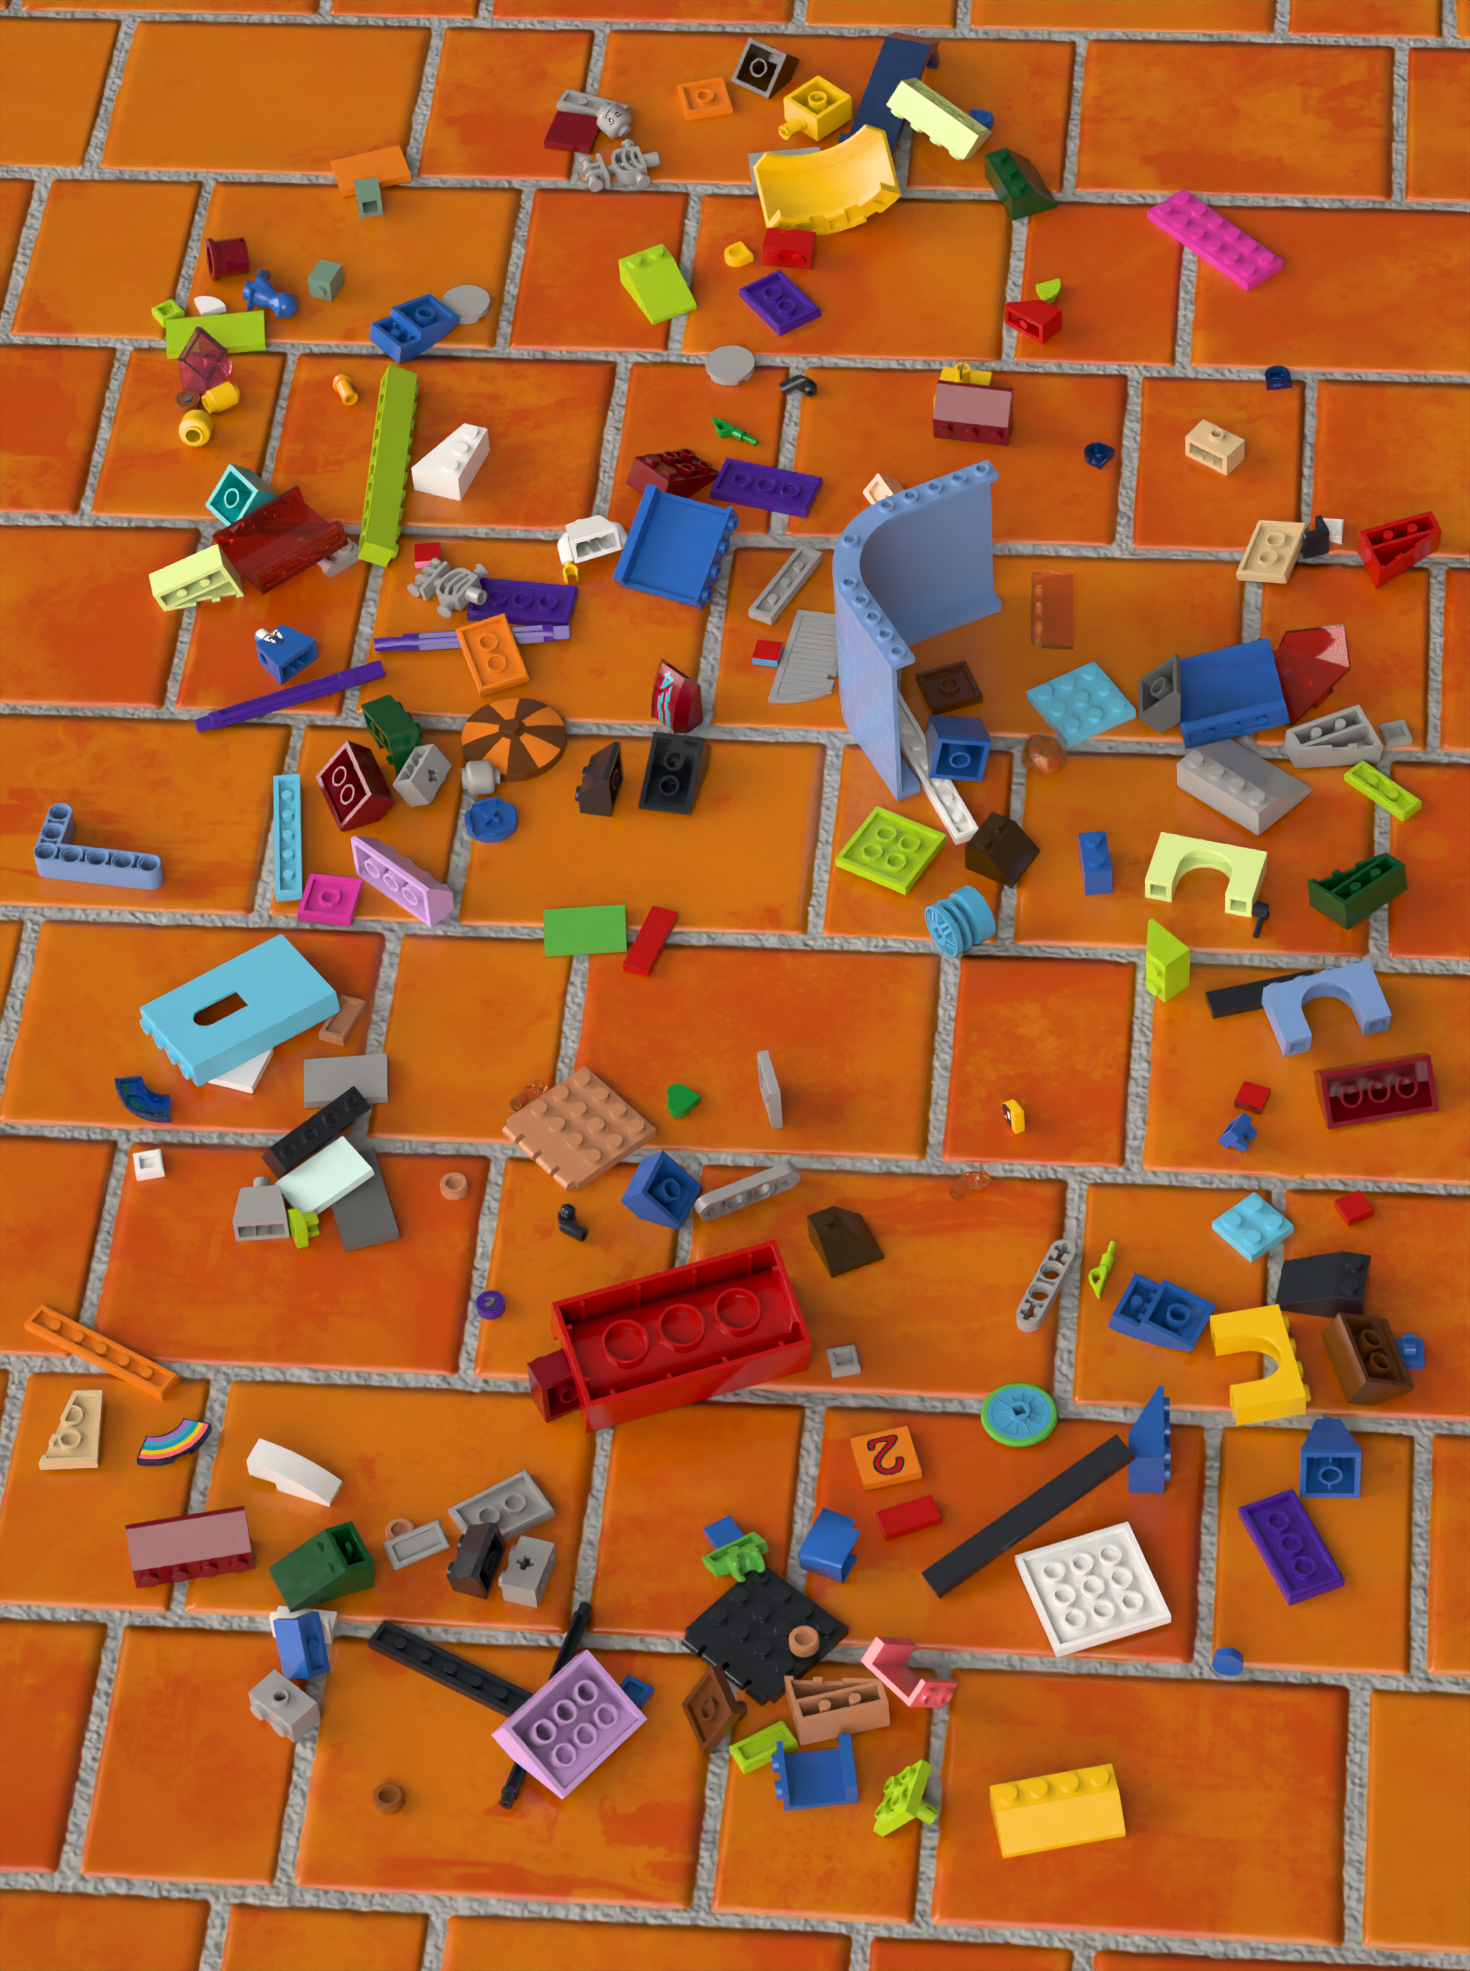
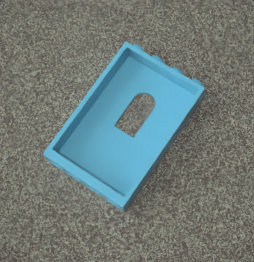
[140,934,340,1087]

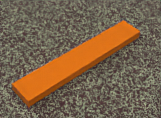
[24,1304,180,1401]

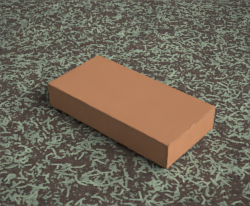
[318,994,367,1047]

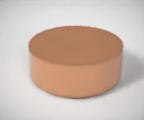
[440,1172,469,1200]
[385,1518,415,1541]
[789,1626,820,1657]

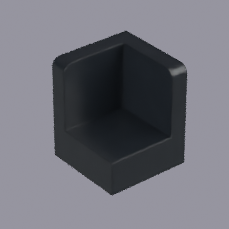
[1300,515,1330,559]

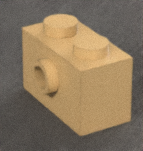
[1185,419,1245,476]

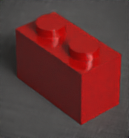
[762,227,817,270]

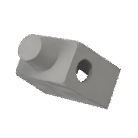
[233,1176,290,1241]

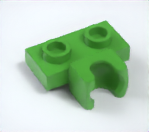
[702,1531,769,1582]

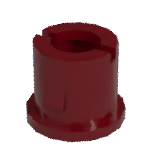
[205,237,249,282]

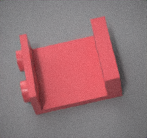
[861,1637,958,1708]

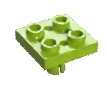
[873,1759,939,1837]

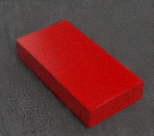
[875,1495,942,1541]

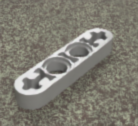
[694,1162,801,1221]
[1016,1239,1076,1332]

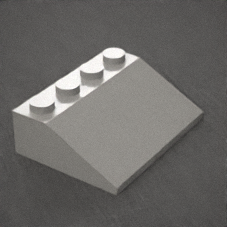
[1177,739,1312,836]

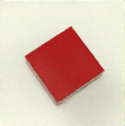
[1234,1081,1271,1115]

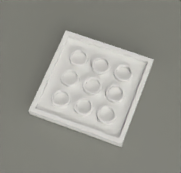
[1015,1521,1171,1657]

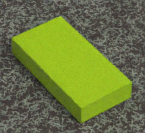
[729,1720,798,1775]

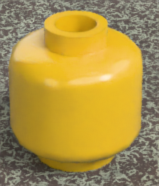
[179,409,214,447]

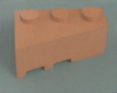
[784,1676,890,1746]

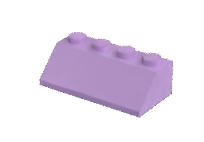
[351,835,454,928]

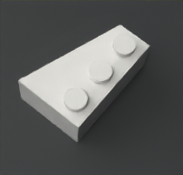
[411,423,490,501]

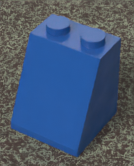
[925,715,991,782]

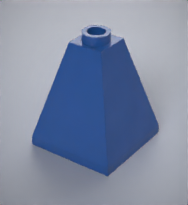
[1300,1417,1361,1498]

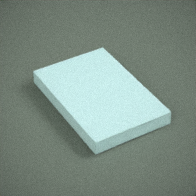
[274,1136,375,1215]

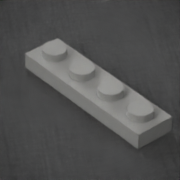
[748,544,823,625]

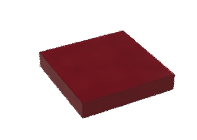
[544,111,601,154]

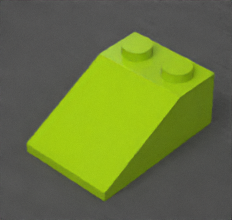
[619,243,697,325]

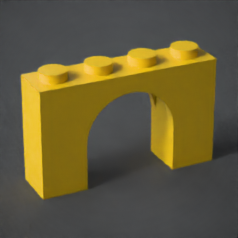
[1210,1304,1311,1426]

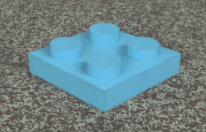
[1212,1192,1294,1263]

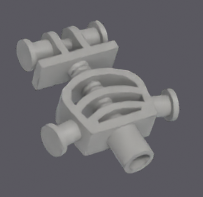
[580,139,660,192]
[407,558,488,618]

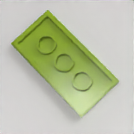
[166,310,266,359]

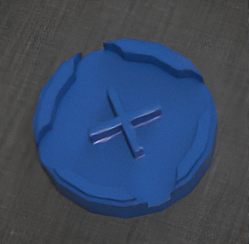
[465,797,518,843]

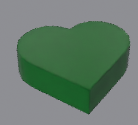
[666,1084,701,1118]

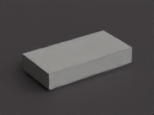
[383,1520,450,1572]

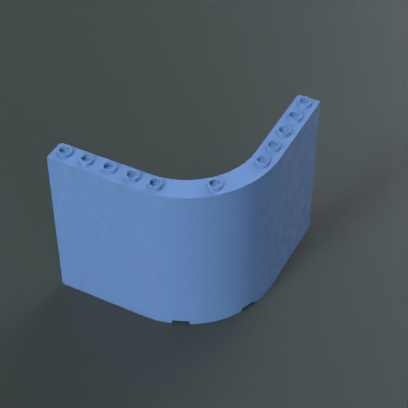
[833,459,1002,801]

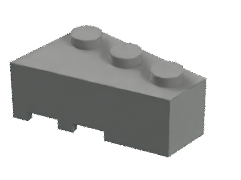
[1284,704,1383,769]

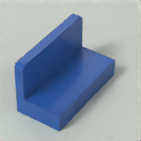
[273,1612,330,1679]

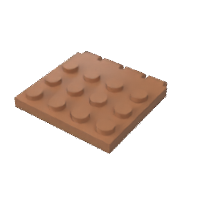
[502,1066,657,1191]

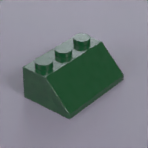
[984,148,1057,221]

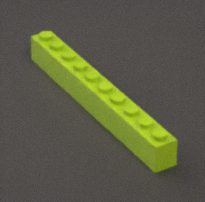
[357,364,419,567]

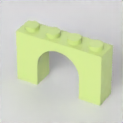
[1145,832,1267,918]

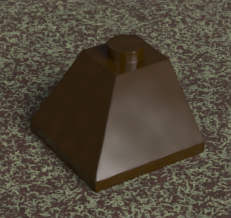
[807,1206,884,1278]

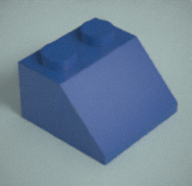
[621,1151,702,1230]

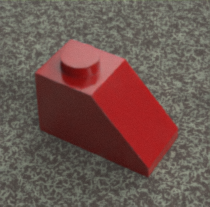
[1004,300,1062,344]

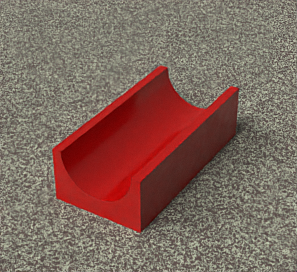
[551,1240,812,1434]

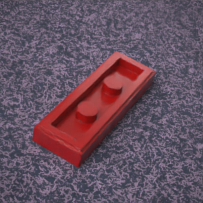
[623,906,678,977]

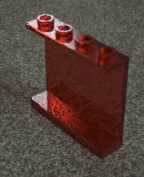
[212,486,349,595]

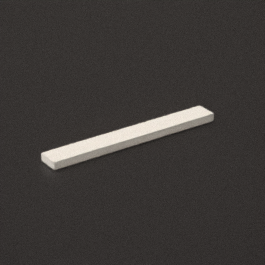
[898,690,979,845]

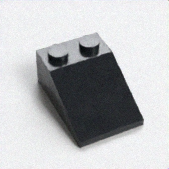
[638,731,712,816]
[1275,1251,1371,1318]

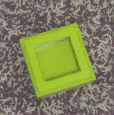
[151,299,185,328]

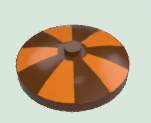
[461,698,567,782]

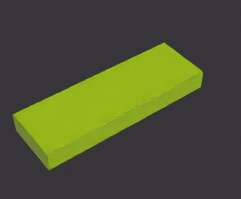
[1344,760,1422,822]

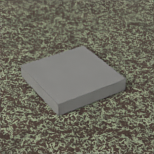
[757,1050,783,1129]

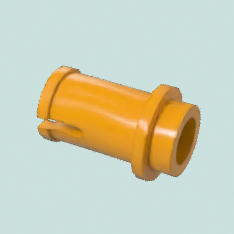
[333,374,358,405]

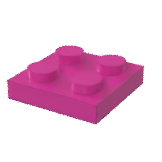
[297,873,364,926]

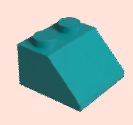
[205,464,278,534]

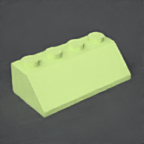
[887,77,992,160]

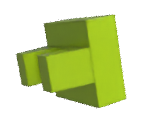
[288,1207,319,1249]

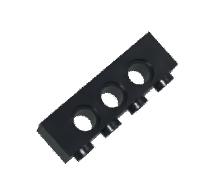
[261,1086,371,1179]

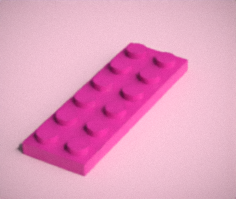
[1147,189,1284,291]

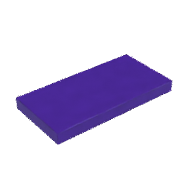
[710,458,823,518]
[467,578,579,626]
[1238,1489,1345,1606]

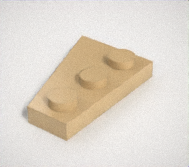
[39,1389,104,1470]

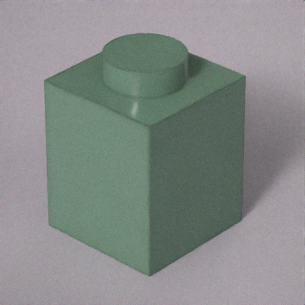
[354,177,383,218]
[308,259,345,301]

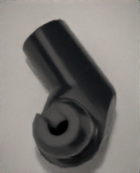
[779,375,817,397]
[557,1204,588,1242]

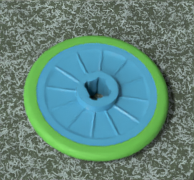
[981,1383,1058,1447]

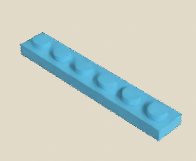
[273,774,303,902]

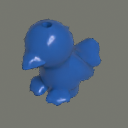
[243,269,298,319]

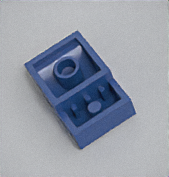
[369,293,460,364]
[1108,1272,1216,1351]

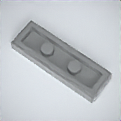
[556,89,631,116]

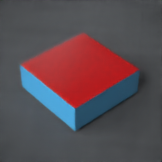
[752,639,783,667]

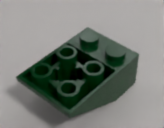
[269,1521,375,1613]

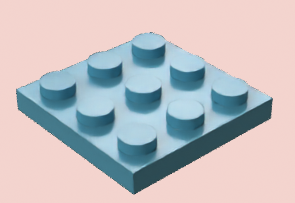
[1027,661,1136,747]

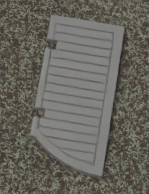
[768,609,838,704]

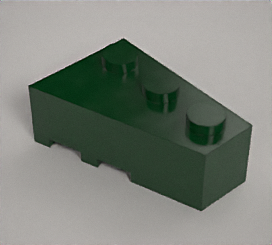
[361,694,423,777]
[1307,852,1408,930]

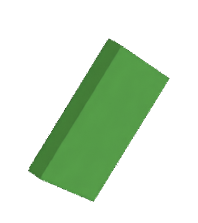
[544,904,627,957]

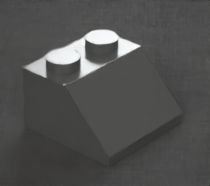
[1138,654,1181,734]

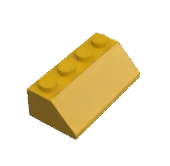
[989,1763,1126,1858]

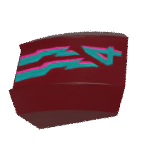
[651,659,703,734]

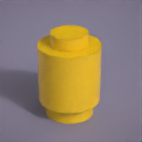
[202,381,241,414]

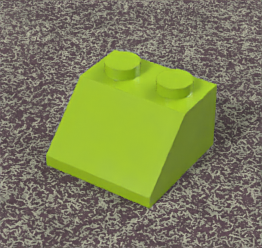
[1146,918,1190,1002]

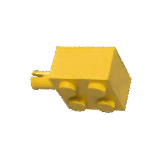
[778,75,852,141]

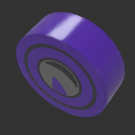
[476,1290,505,1319]

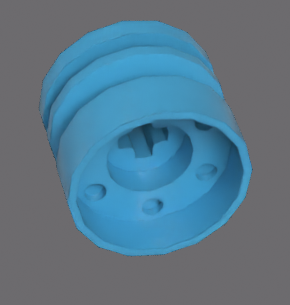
[925,886,996,957]

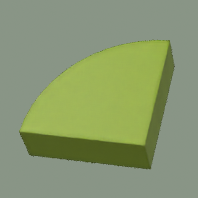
[1036,278,1061,304]

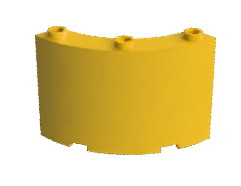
[753,124,901,236]

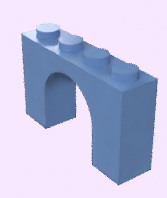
[1261,960,1392,1057]

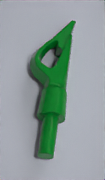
[711,416,759,446]

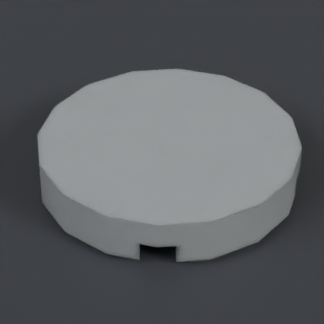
[441,285,491,324]
[705,345,755,386]

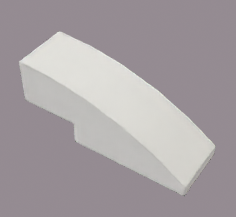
[246,1438,343,1507]

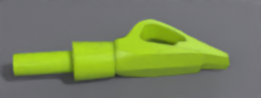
[1088,1241,1117,1299]

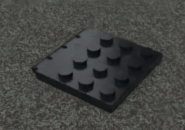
[681,1566,849,1706]

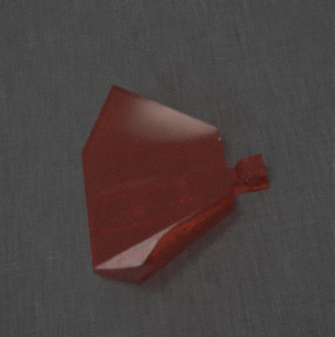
[1258,624,1351,726]

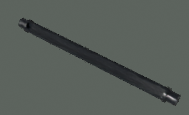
[499,1602,593,1809]

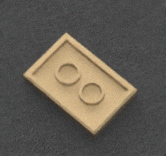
[1236,520,1309,584]

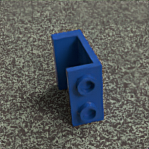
[772,1734,858,1811]

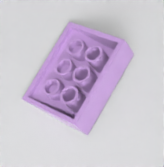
[491,1649,647,1799]

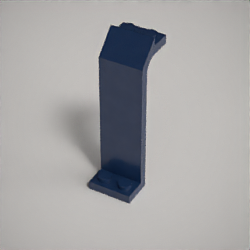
[838,32,940,156]

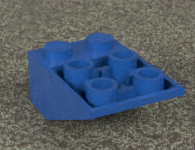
[1128,1385,1171,1493]

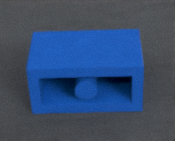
[1078,831,1112,895]

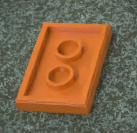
[330,145,412,198]
[455,613,530,697]

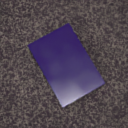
[739,270,821,336]

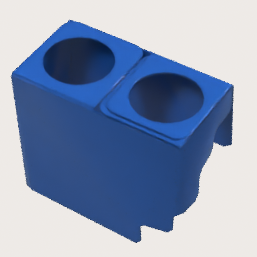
[798,1507,860,1583]

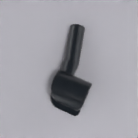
[1251,900,1270,938]

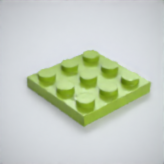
[835,806,947,895]

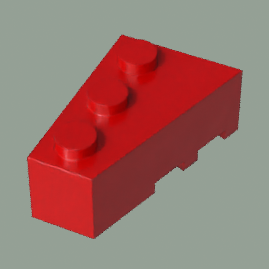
[1356,511,1442,590]

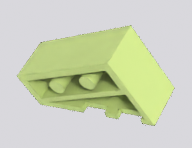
[149,544,244,612]

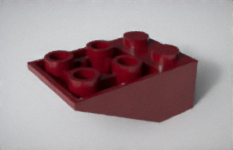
[626,448,719,499]

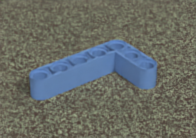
[34,803,164,890]

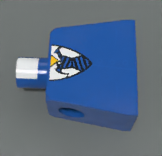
[254,625,318,685]

